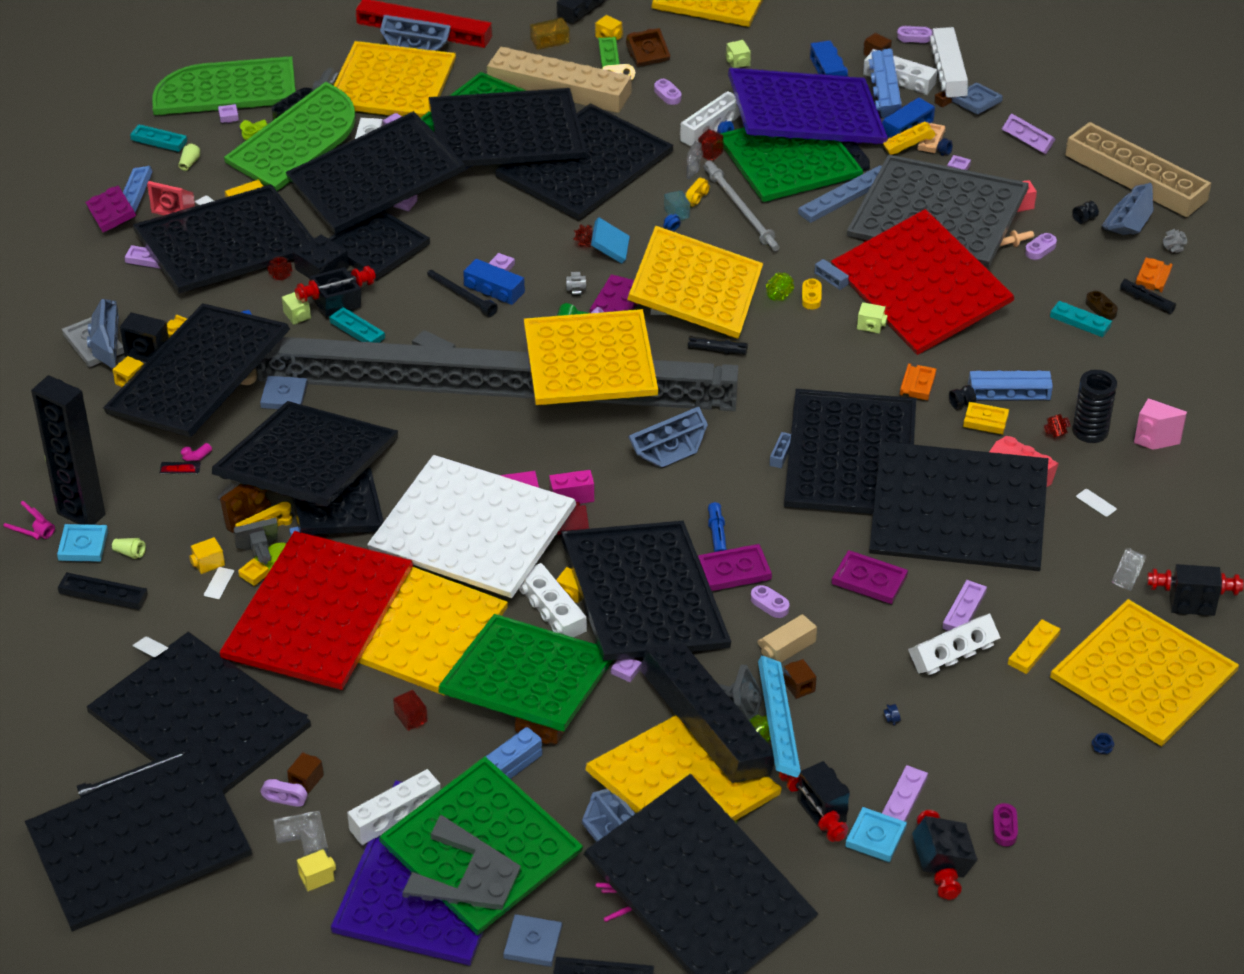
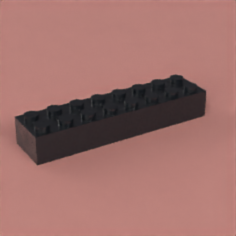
[31,375,106,525]
[640,643,775,783]

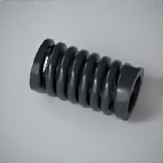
[1072,369,1117,443]

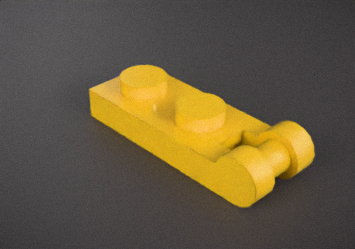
[883,122,936,155]
[235,502,293,527]

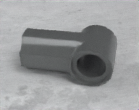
[313,68,338,91]

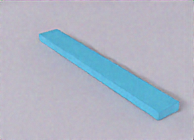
[758,656,801,778]

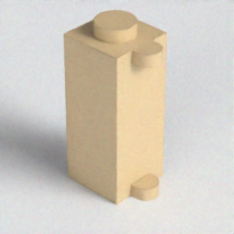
[758,614,817,662]

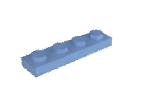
[123,166,153,212]

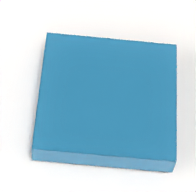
[591,217,630,264]

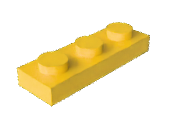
[1007,619,1061,674]

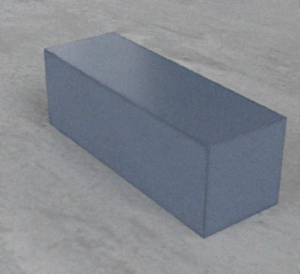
[814,259,849,290]
[770,432,791,469]

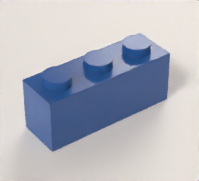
[810,40,848,77]
[882,98,935,138]
[463,259,525,305]

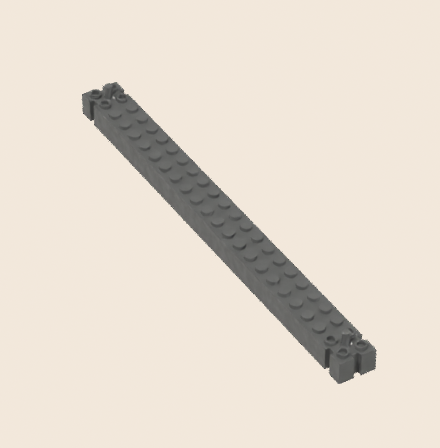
[257,337,738,411]

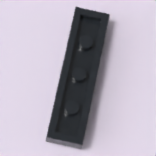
[58,572,148,610]
[553,957,654,974]

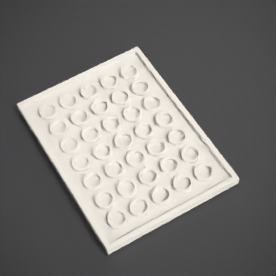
[367,455,576,598]

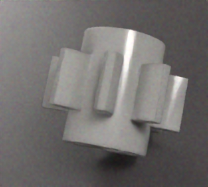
[1163,229,1187,253]
[566,272,586,295]

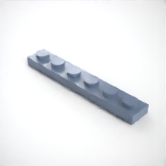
[798,165,882,223]

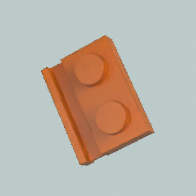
[1135,257,1173,292]
[900,363,937,400]

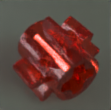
[573,224,593,248]
[268,257,292,280]
[1044,414,1071,438]

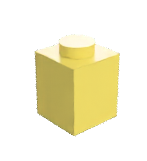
[297,849,336,891]

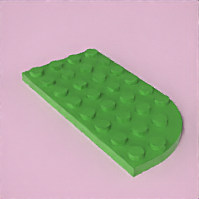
[152,56,295,115]
[224,82,356,191]

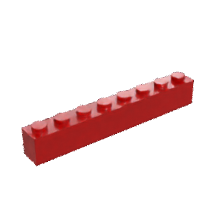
[356,0,492,48]

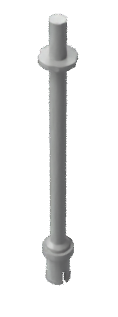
[703,160,780,251]

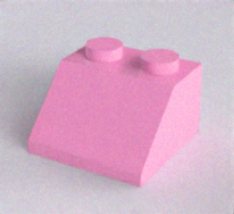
[1134,398,1187,450]

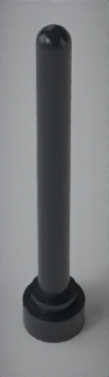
[427,270,498,317]
[77,751,186,797]

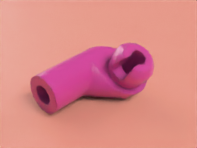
[180,443,212,461]

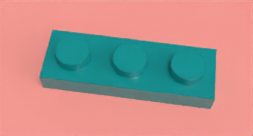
[130,124,188,152]
[1050,301,1112,338]
[329,307,385,343]

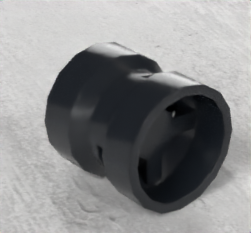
[1072,200,1099,224]
[949,385,976,409]

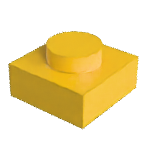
[238,558,269,586]

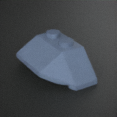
[380,15,451,51]
[1102,183,1153,235]
[87,299,119,368]
[628,407,708,468]
[582,789,635,842]

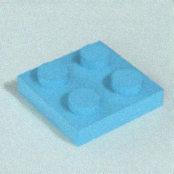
[57,524,108,562]
[845,807,907,862]

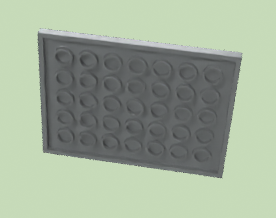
[847,154,1029,267]

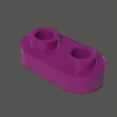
[993,803,1018,846]

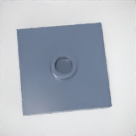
[952,82,1002,115]
[260,376,308,409]
[504,914,562,967]

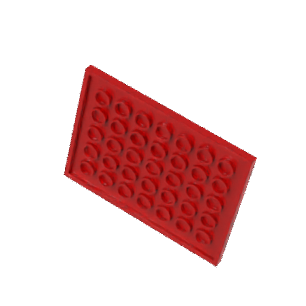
[831,209,1014,355]
[219,531,413,690]

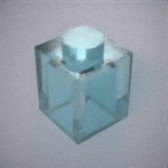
[664,190,690,220]

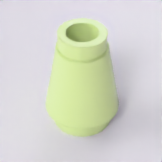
[178,144,200,171]
[112,538,146,559]

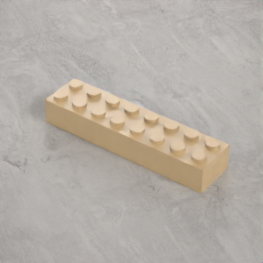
[487,47,631,113]
[1066,122,1211,217]

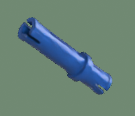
[708,502,727,552]

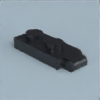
[841,141,870,171]

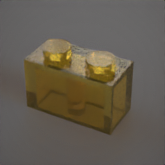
[530,18,570,50]

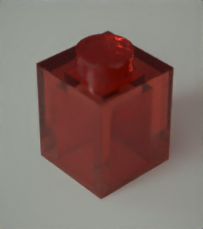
[698,129,724,161]
[393,689,428,731]

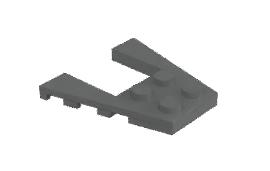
[403,815,521,910]

